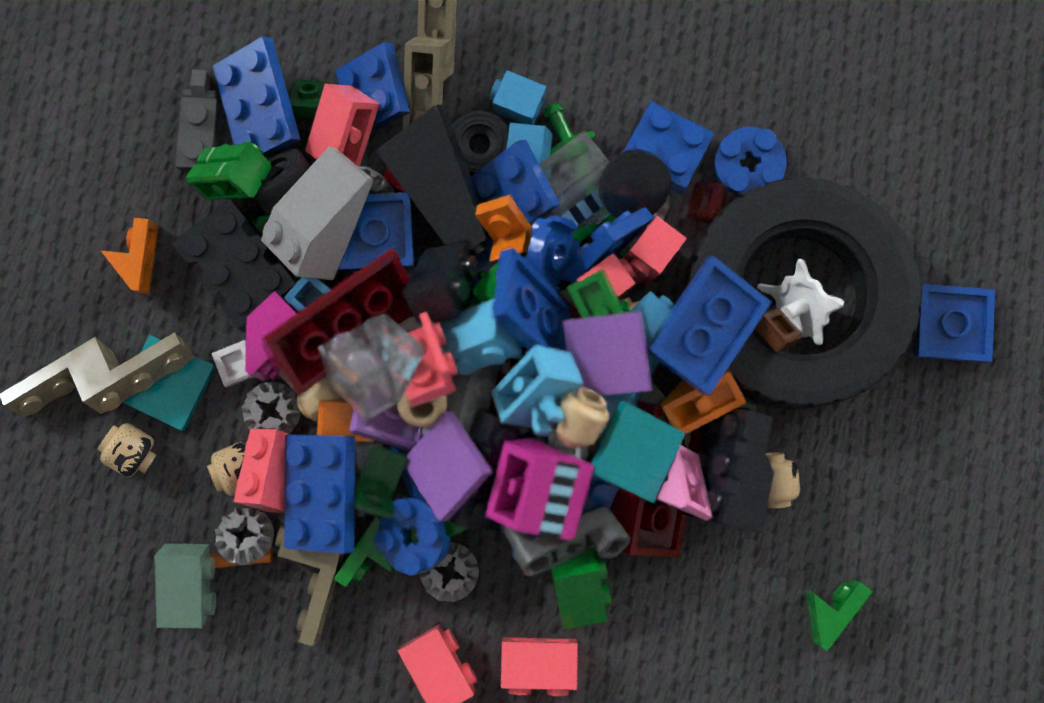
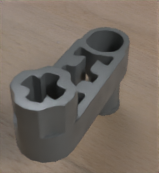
[500,507,630,576]

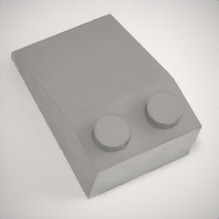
[261,146,374,280]

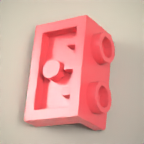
[393,312,458,408]

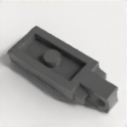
[175,70,220,170]

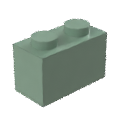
[155,543,216,628]

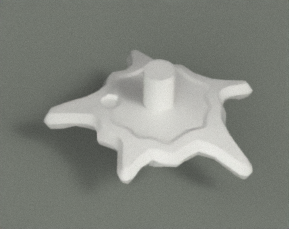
[757,259,844,345]

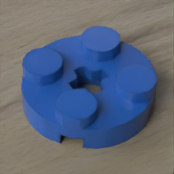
[713,127,787,198]
[524,215,580,292]
[374,497,450,576]

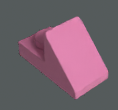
[656,445,712,521]

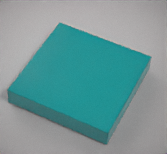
[122,335,216,431]
[591,401,685,503]

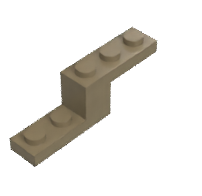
[403,0,457,129]
[0,332,196,418]
[276,524,345,646]

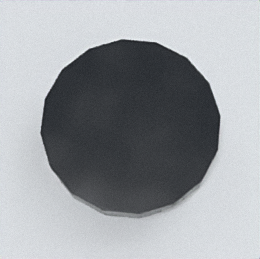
[599,149,671,219]

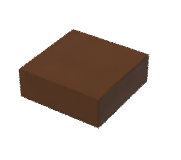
[755,308,803,352]

